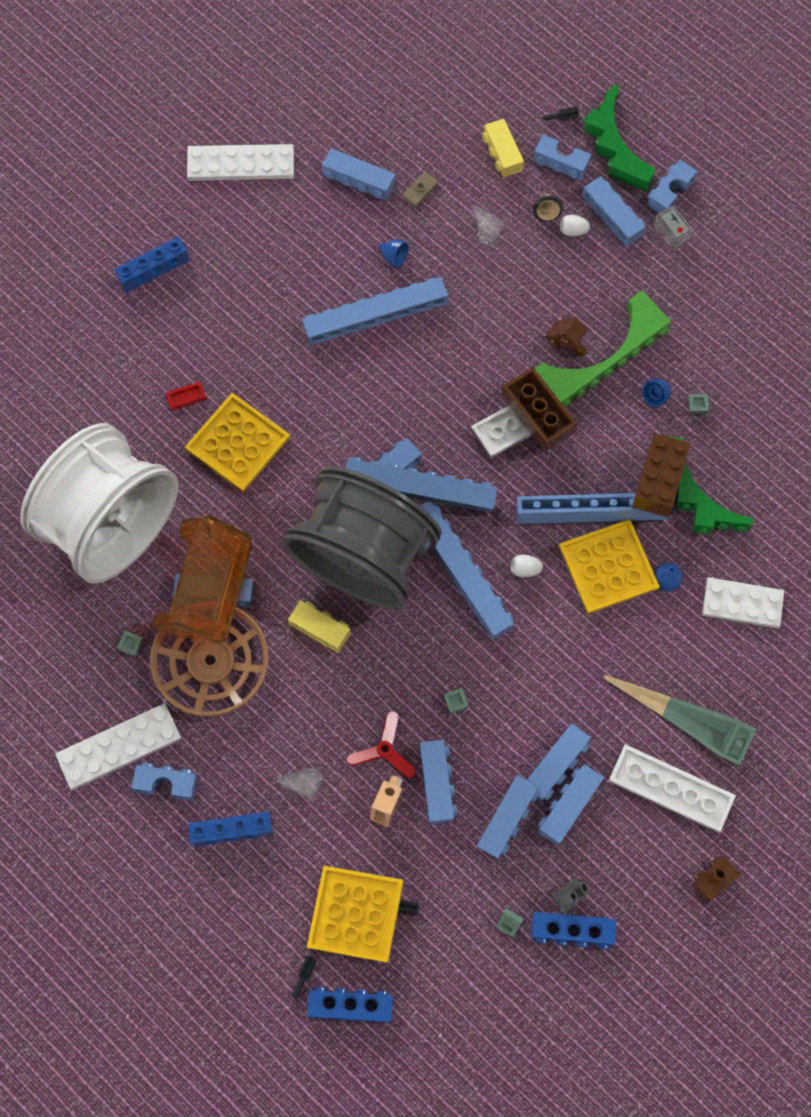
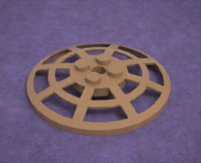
[150,601,269,717]

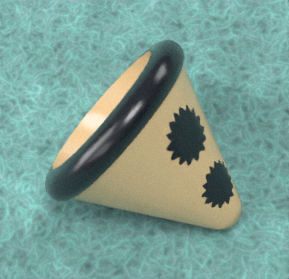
[533,193,563,222]

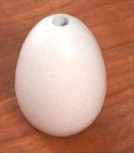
[560,215,590,236]
[511,555,543,578]

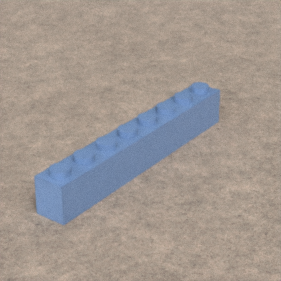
[302,277,448,345]
[345,457,497,513]
[516,493,669,524]
[420,500,514,641]

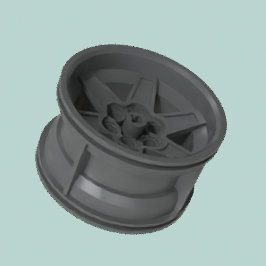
[281,466,442,610]

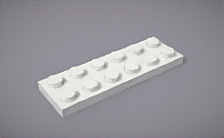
[187,144,294,181]
[55,703,182,790]
[609,744,736,833]

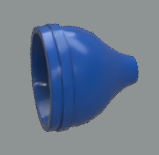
[379,239,409,267]
[642,379,671,407]
[654,562,683,592]

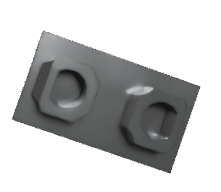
[552,878,590,914]

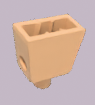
[370,776,402,827]

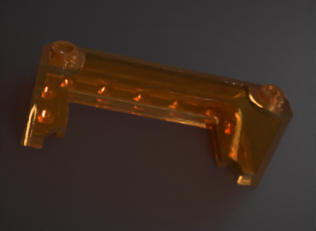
[151,515,252,644]

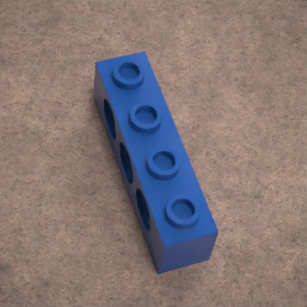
[114,236,190,293]
[188,812,273,847]
[531,912,616,950]
[307,987,393,1023]

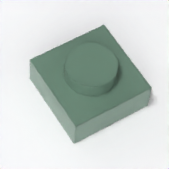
[688,394,709,414]
[117,631,144,657]
[443,688,469,714]
[496,909,524,937]

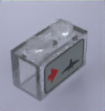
[653,205,694,250]

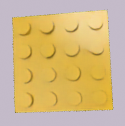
[185,393,290,492]
[559,519,660,615]
[307,866,404,963]

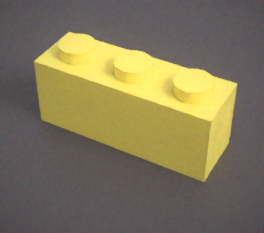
[482,119,524,178]
[288,600,351,653]

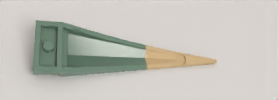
[604,675,757,765]

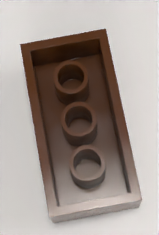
[501,367,578,452]
[632,433,691,518]

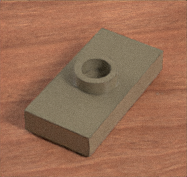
[402,171,439,208]

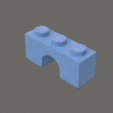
[533,135,592,180]
[647,160,697,215]
[131,763,198,801]

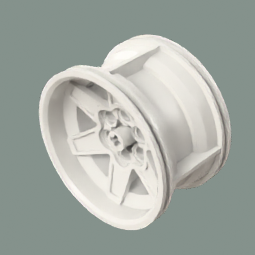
[20,423,179,583]

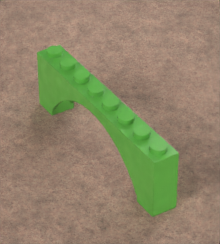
[535,290,671,408]

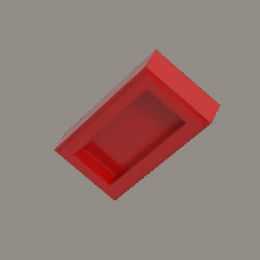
[165,381,207,411]

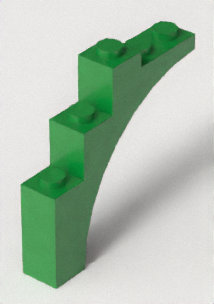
[583,84,656,192]
[667,436,753,535]

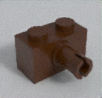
[545,317,588,357]
[691,856,741,904]

